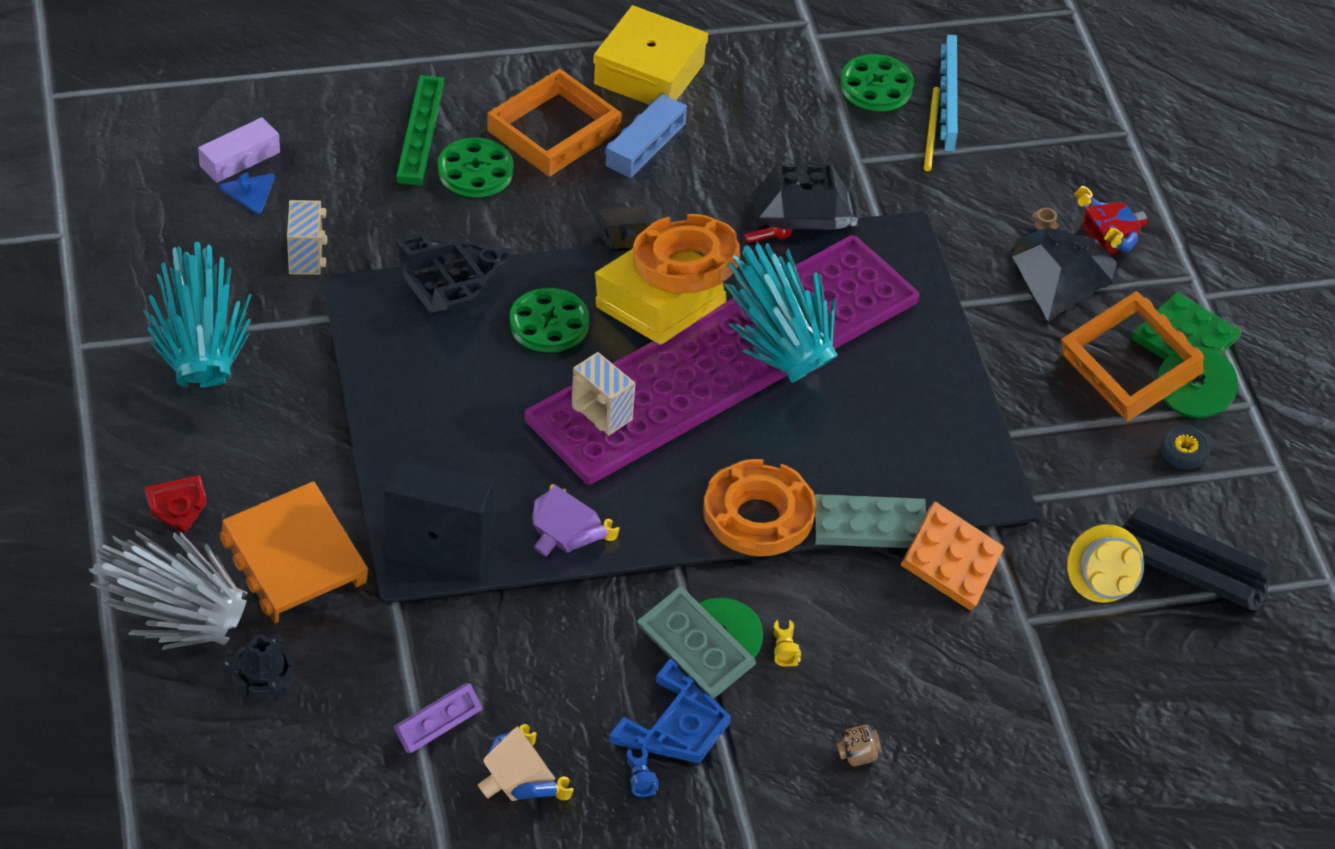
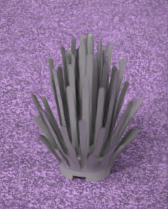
[89,530,248,650]

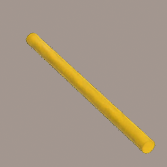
[924,87,940,171]

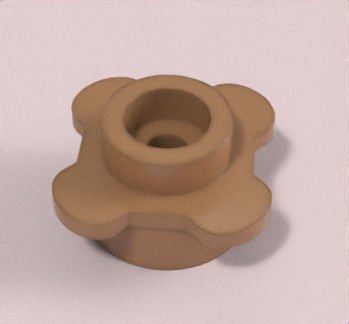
[1032,208,1059,230]

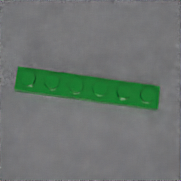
[397,75,444,186]

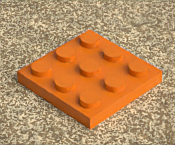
[901,502,1004,611]

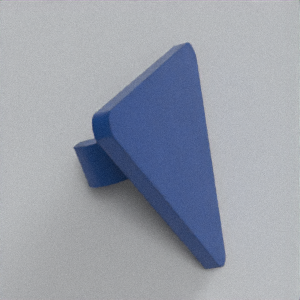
[220,172,275,214]

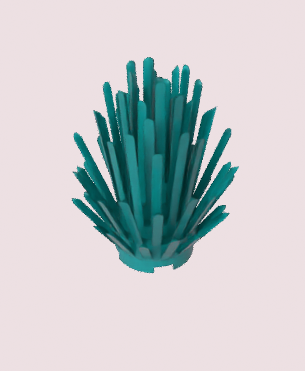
[725,241,838,382]
[143,242,251,388]

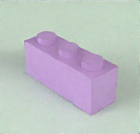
[198,117,280,183]

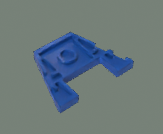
[609,658,731,763]

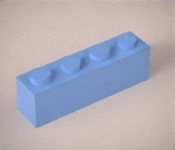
[605,94,687,178]

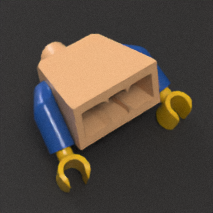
[478,724,574,801]

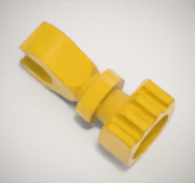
[773,620,801,667]

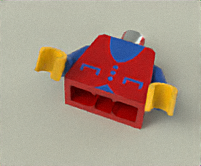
[1074,186,1147,255]

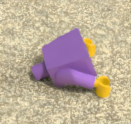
[532,484,620,557]

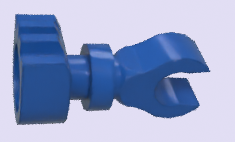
[627,747,659,797]

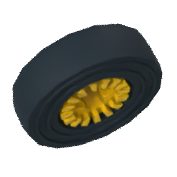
[1161,426,1211,470]

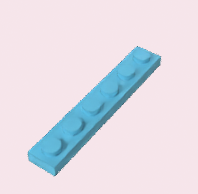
[940,35,958,151]

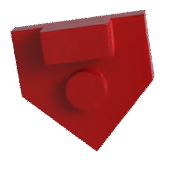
[145,475,207,534]

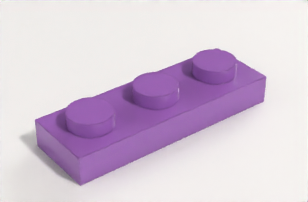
[393,683,482,753]

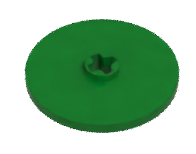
[1158,346,1238,418]
[699,598,763,658]

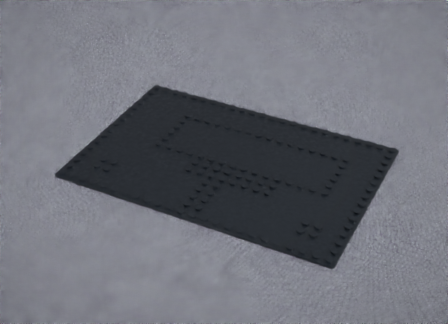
[322,211,1039,603]

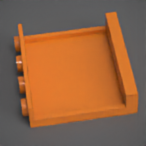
[219,481,368,624]

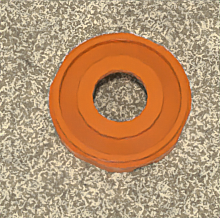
[633,214,740,293]
[703,459,816,556]

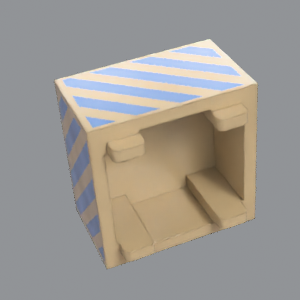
[287,200,327,275]
[572,352,635,436]

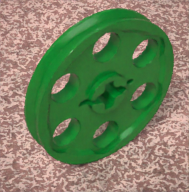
[840,54,914,112]
[438,138,514,198]
[510,288,589,353]

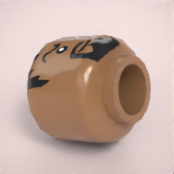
[837,725,882,767]

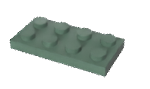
[814,494,926,548]
[637,586,756,699]

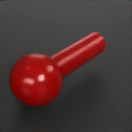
[744,227,792,244]

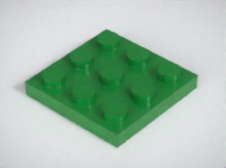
[1132,292,1241,360]

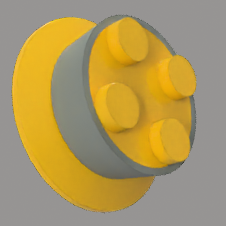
[1067,524,1144,603]

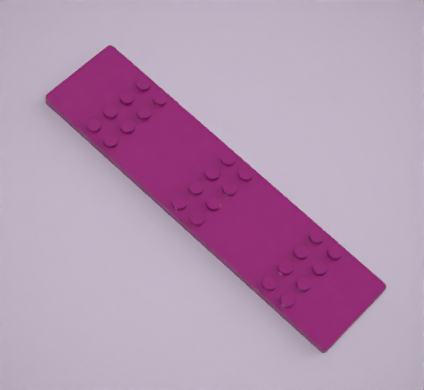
[524,235,919,484]

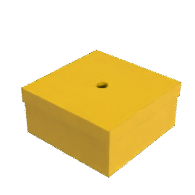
[593,5,708,105]
[595,249,726,345]

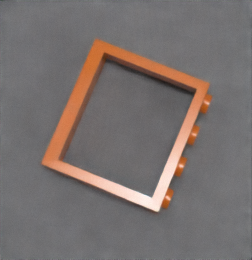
[487,68,622,177]
[1061,291,1204,422]

